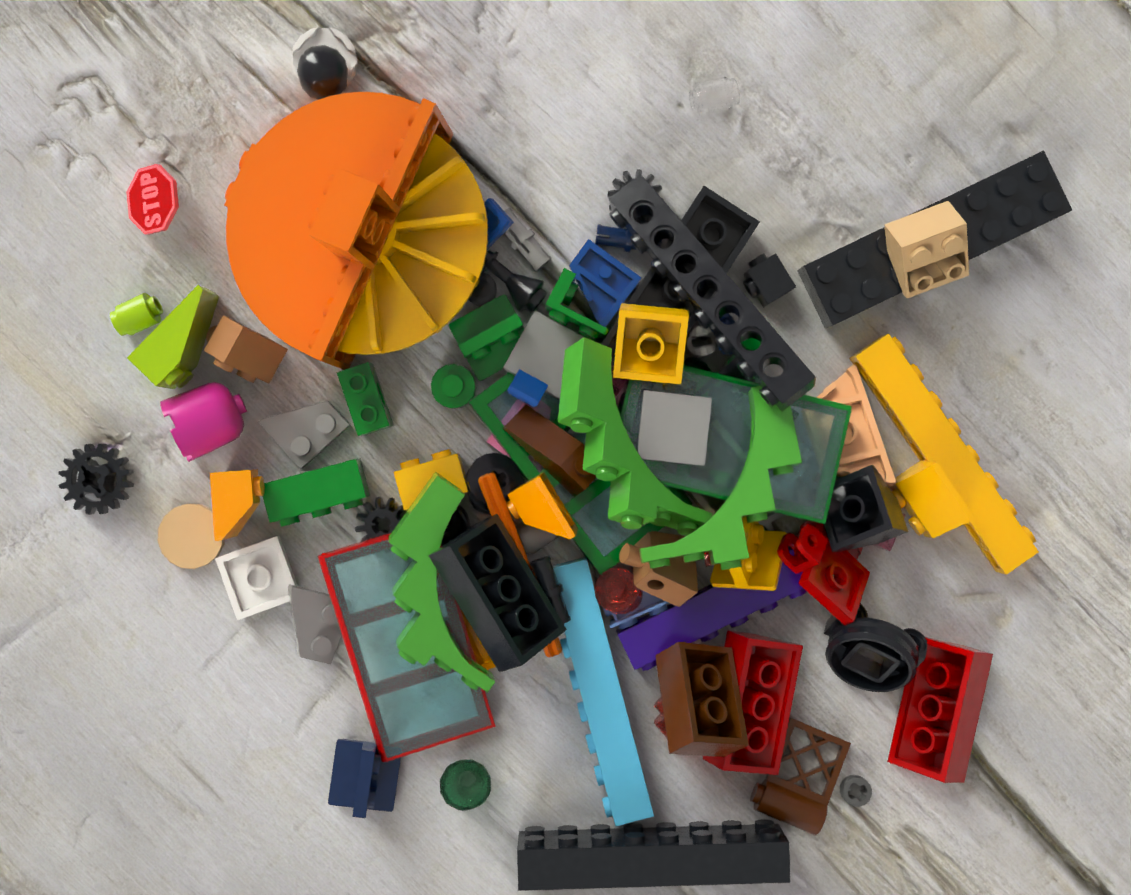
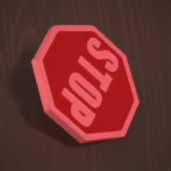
[126,164,179,235]

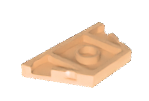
[801,365,896,487]

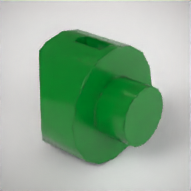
[431,364,477,409]

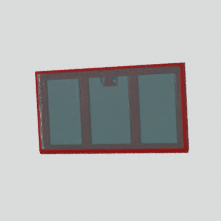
[318,533,496,762]

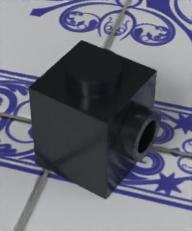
[743,253,796,308]

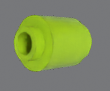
[110,293,163,336]

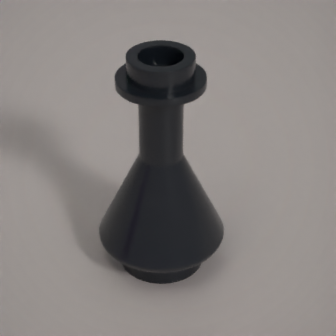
[481,250,548,313]

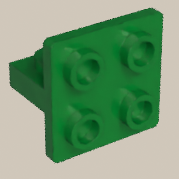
[449,294,524,381]

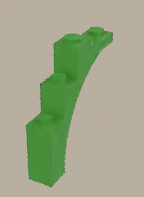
[558,337,712,536]
[639,386,802,570]
[388,472,495,693]

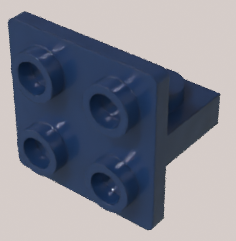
[328,739,402,818]

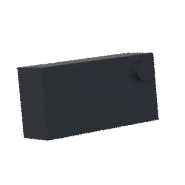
[429,514,567,672]

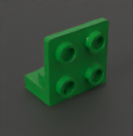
[545,268,609,341]

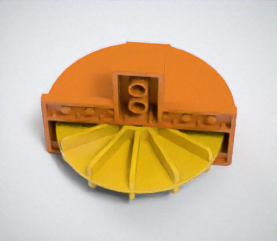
[224,92,488,370]

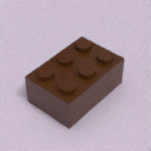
[655,642,749,757]

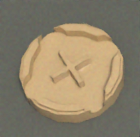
[157,504,225,569]

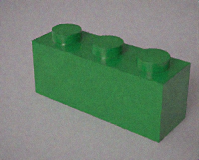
[262,458,370,527]

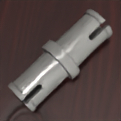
[504,208,552,272]

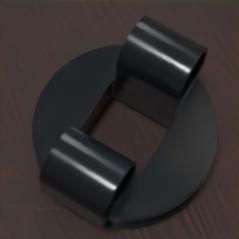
[824,603,928,692]

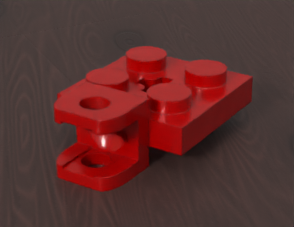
[777,524,870,625]

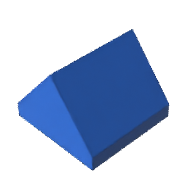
[507,369,548,408]

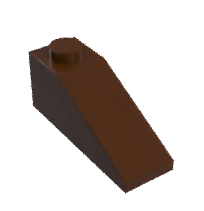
[503,404,596,497]

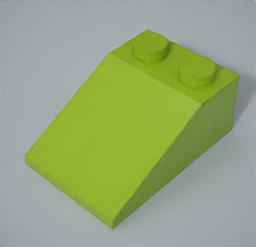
[127,285,219,389]

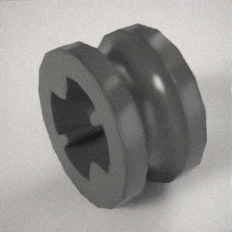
[840,775,872,807]

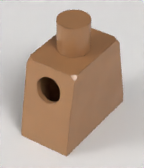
[619,531,698,607]

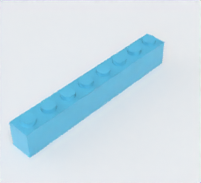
[552,557,654,826]

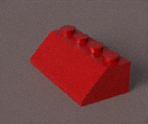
[702,630,803,775]
[887,637,993,783]

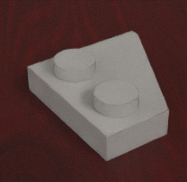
[258,401,351,469]

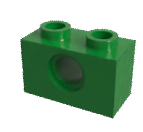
[336,362,394,436]

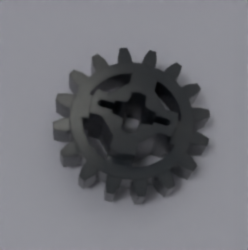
[58,444,134,515]

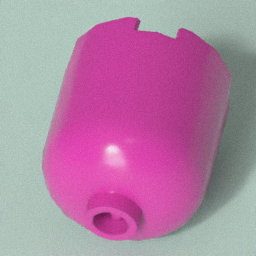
[160,382,247,462]

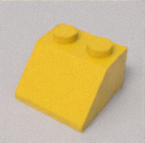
[613,303,689,384]
[890,461,976,538]

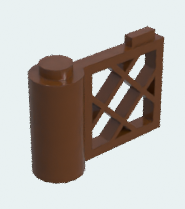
[750,717,851,836]

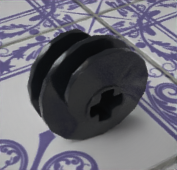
[465,453,524,515]

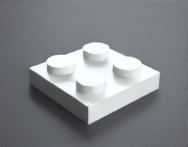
[215,535,298,620]

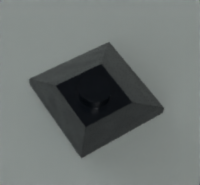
[813,465,909,552]

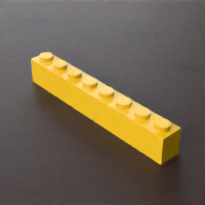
[849,334,1039,575]

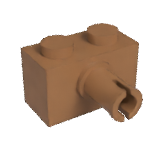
[204,315,288,384]

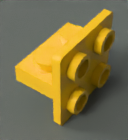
[710,517,787,591]

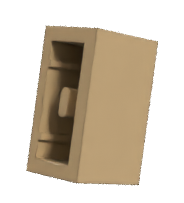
[884,201,969,299]

